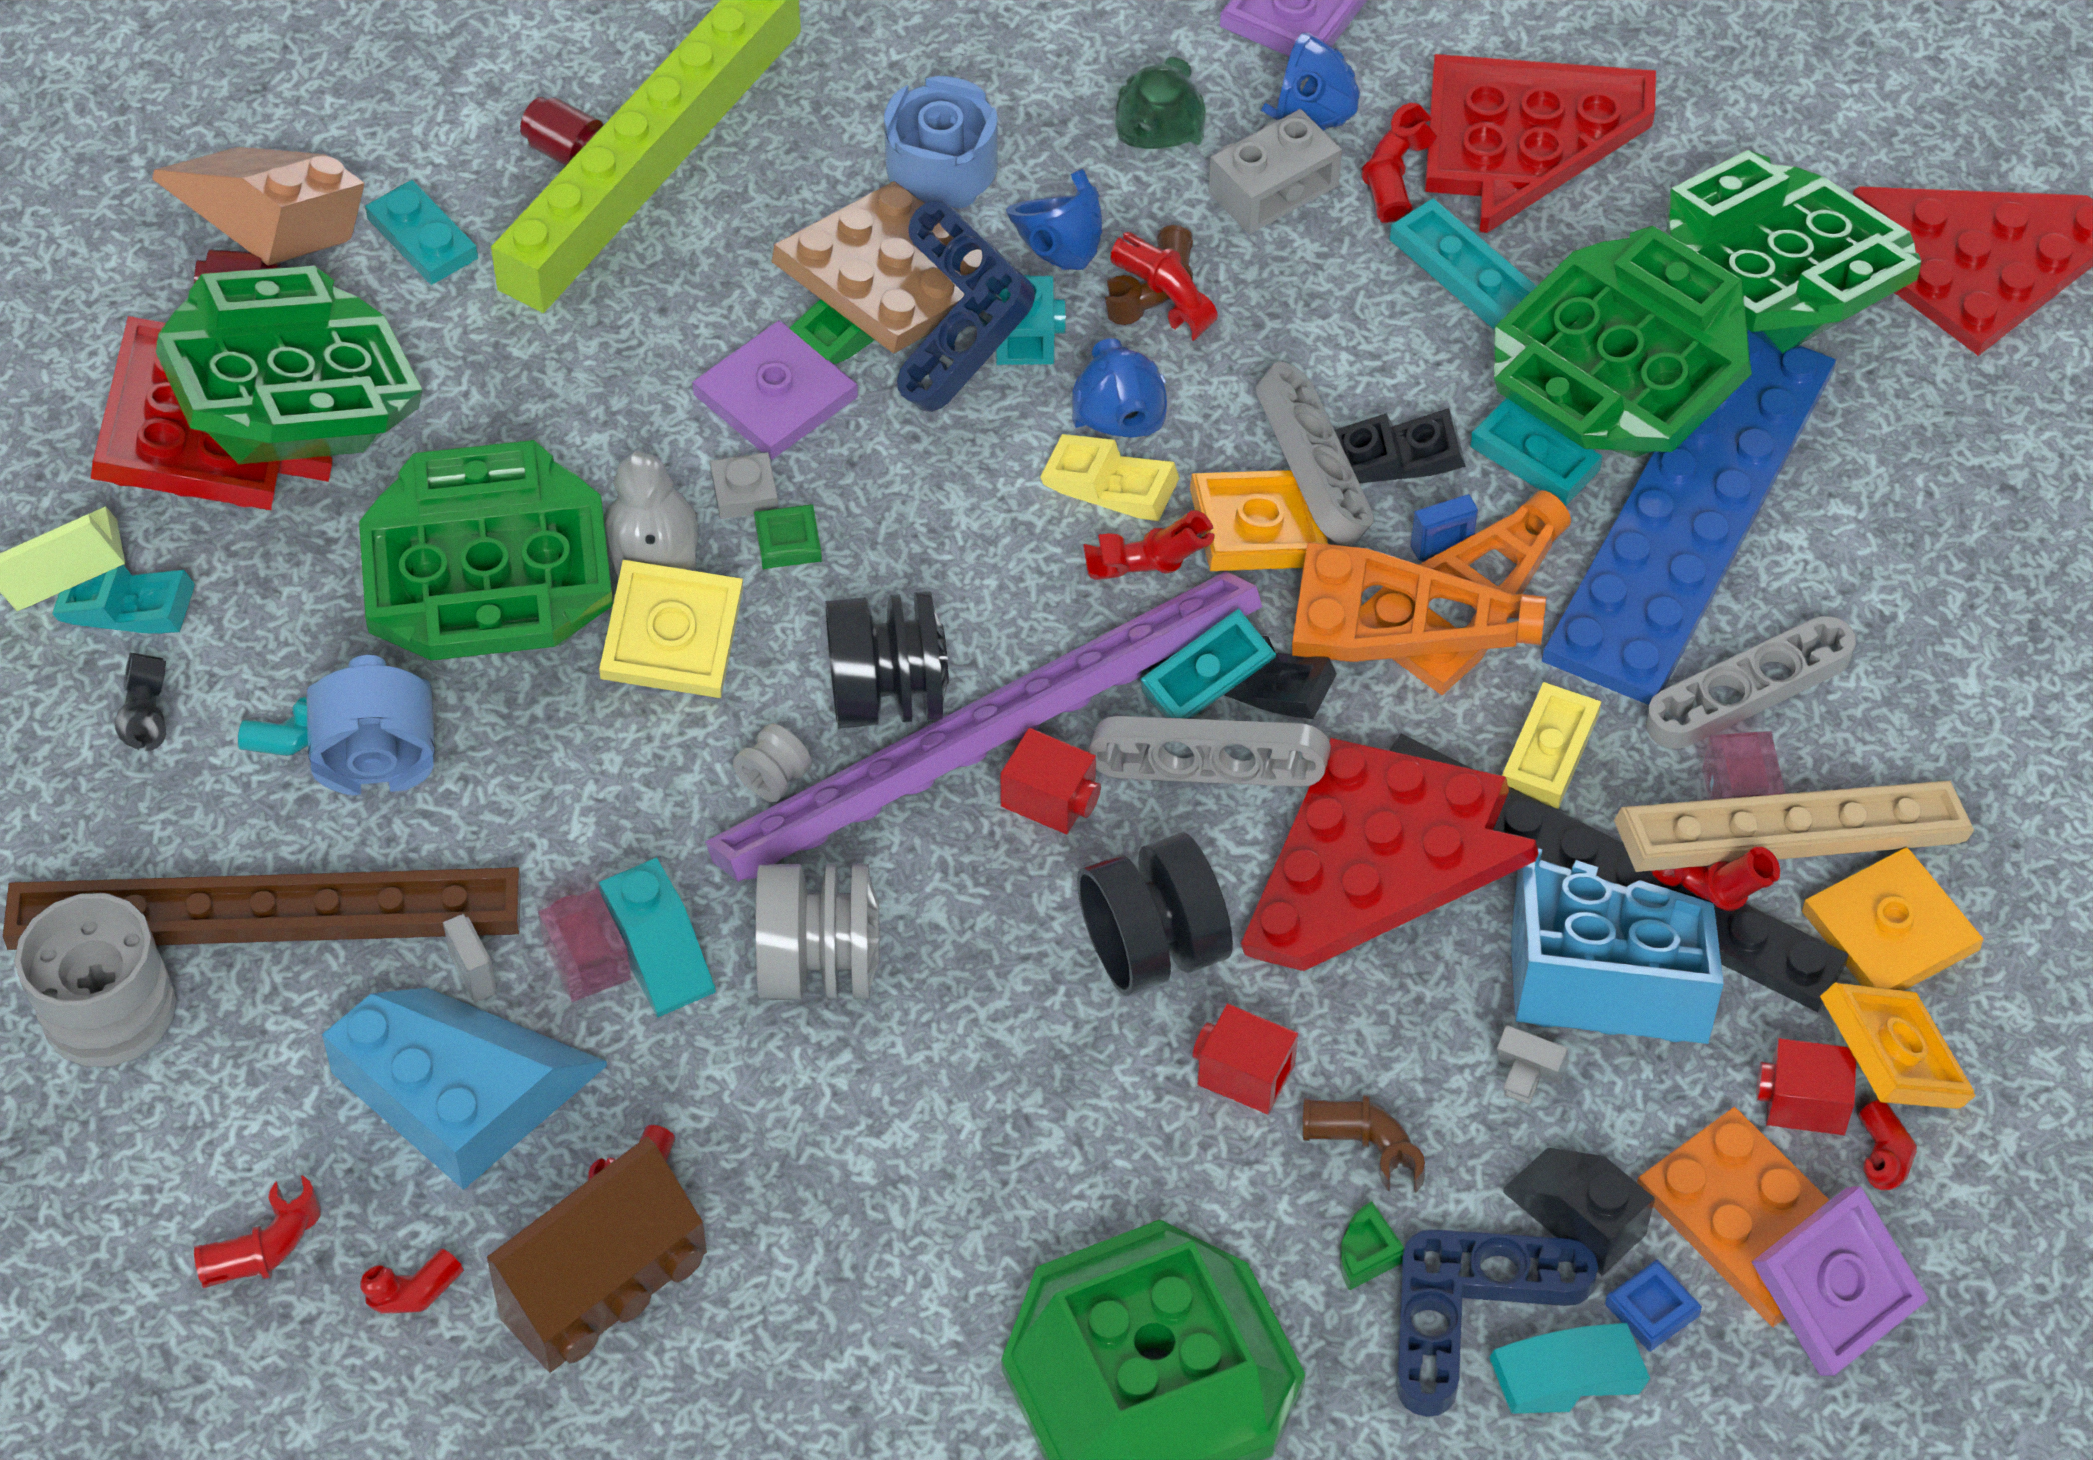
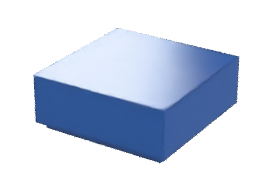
[1410,494,1478,562]
[1605,1259,1702,1352]

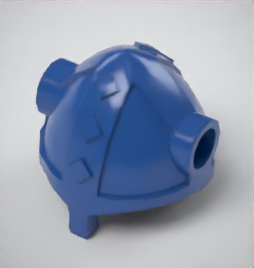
[1261,32,1360,131]
[1005,169,1103,270]
[1072,338,1167,438]

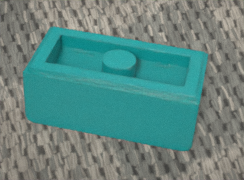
[1141,608,1276,719]

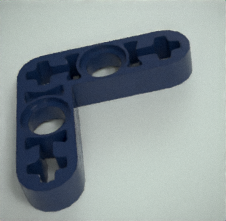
[897,201,1035,412]
[1396,1229,1598,1417]

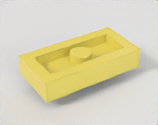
[1502,682,1601,809]

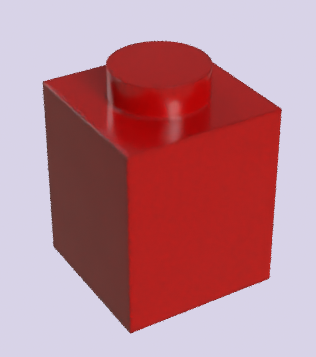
[1000,728,1101,835]
[1192,1003,1298,1115]
[1756,1038,1857,1136]

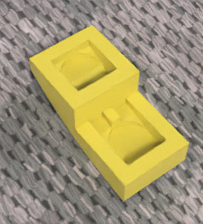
[1040,434,1180,521]

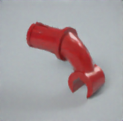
[1361,103,1437,223]
[1110,231,1218,341]
[1083,510,1215,580]
[1651,846,1781,911]
[194,1175,321,1289]

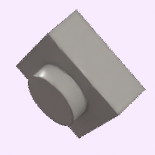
[710,452,778,519]

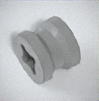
[733,723,812,803]

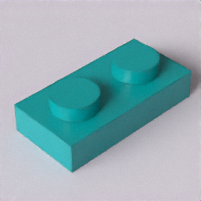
[365,179,478,286]
[1470,398,1603,506]

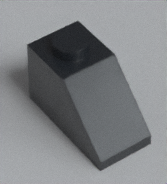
[1503,1147,1655,1276]

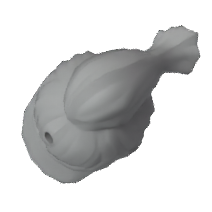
[604,450,700,583]

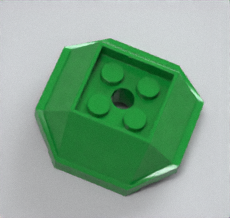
[1666,150,1922,353]
[1494,225,1752,458]
[156,266,423,464]
[359,440,613,661]
[1001,1219,1306,1460]

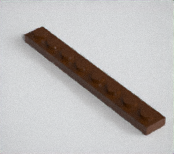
[3,867,521,950]

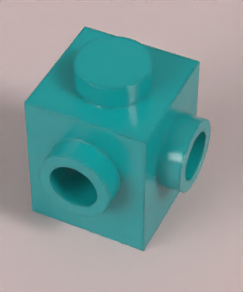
[996,275,1066,365]

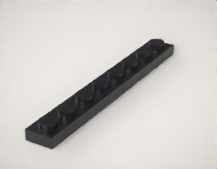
[1389,733,1849,1013]

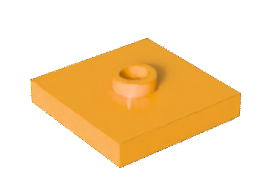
[1190,470,1328,571]
[1802,847,1984,991]
[1820,983,1976,1109]

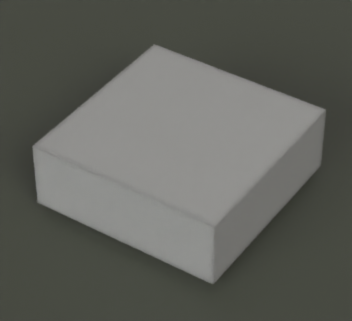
[443,914,497,1003]

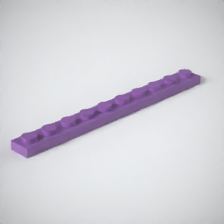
[705,571,1263,882]

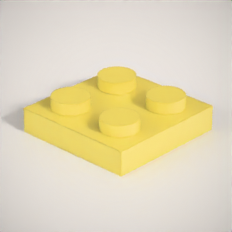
[599,560,743,698]

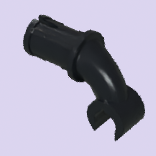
[115,652,166,751]

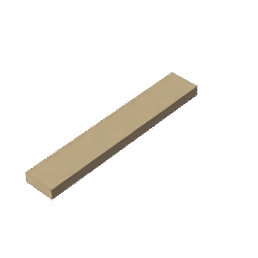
[1614,780,1974,872]

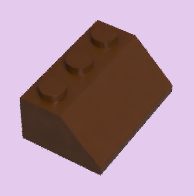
[487,1136,707,1373]

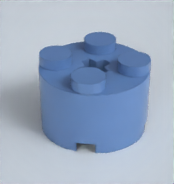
[884,76,998,208]
[306,655,435,795]

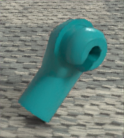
[238,697,308,756]

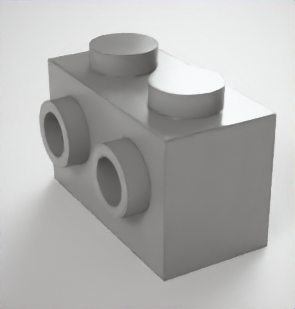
[1209,109,1342,234]

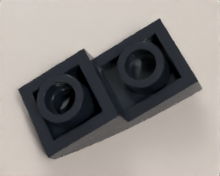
[1335,408,1466,484]

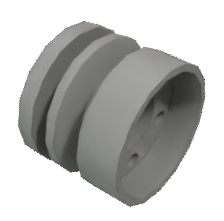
[756,864,880,1000]
[14,893,177,1067]

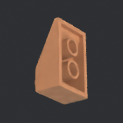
[152,147,365,266]

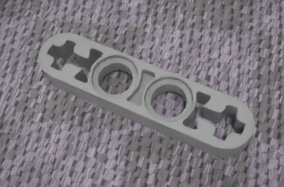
[1255,361,1374,546]
[1646,616,1856,749]
[1088,716,1331,787]

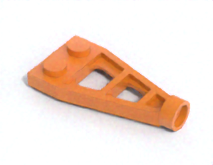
[1359,490,1571,695]
[1292,542,1546,662]

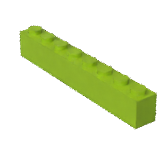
[491,0,801,313]

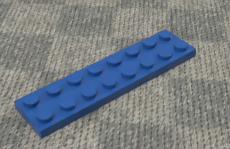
[1542,330,1836,705]

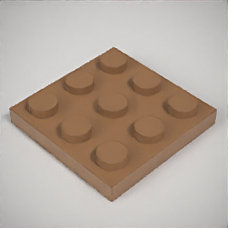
[772,181,982,354]

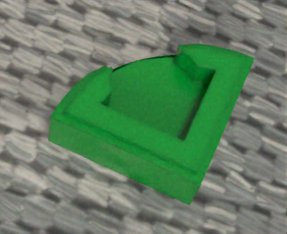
[1340,1201,1405,1291]

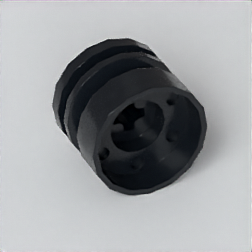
[825,591,949,729]

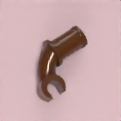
[1105,225,1193,325]
[1303,1095,1425,1193]

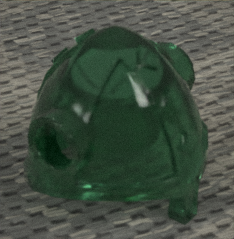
[1115,57,1206,149]

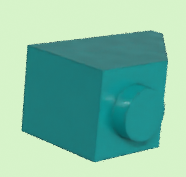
[599,857,716,1018]

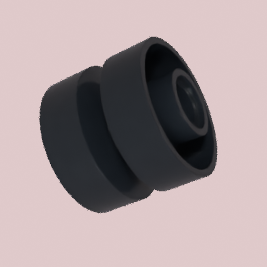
[1077,832,1233,996]

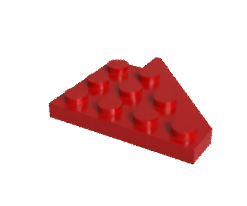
[1425,54,1656,233]
[1852,186,2093,356]
[91,316,333,511]
[1241,738,1539,971]

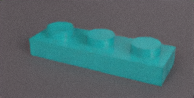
[1390,198,1537,330]

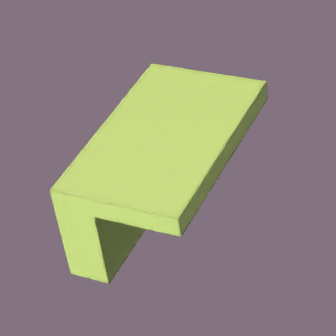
[0,506,125,612]

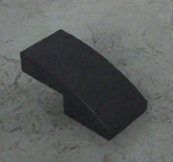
[1224,636,1337,719]

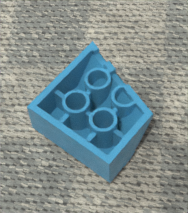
[1511,848,1724,1044]
[322,987,607,1190]

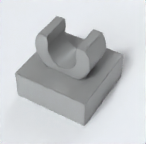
[1497,1025,1570,1105]

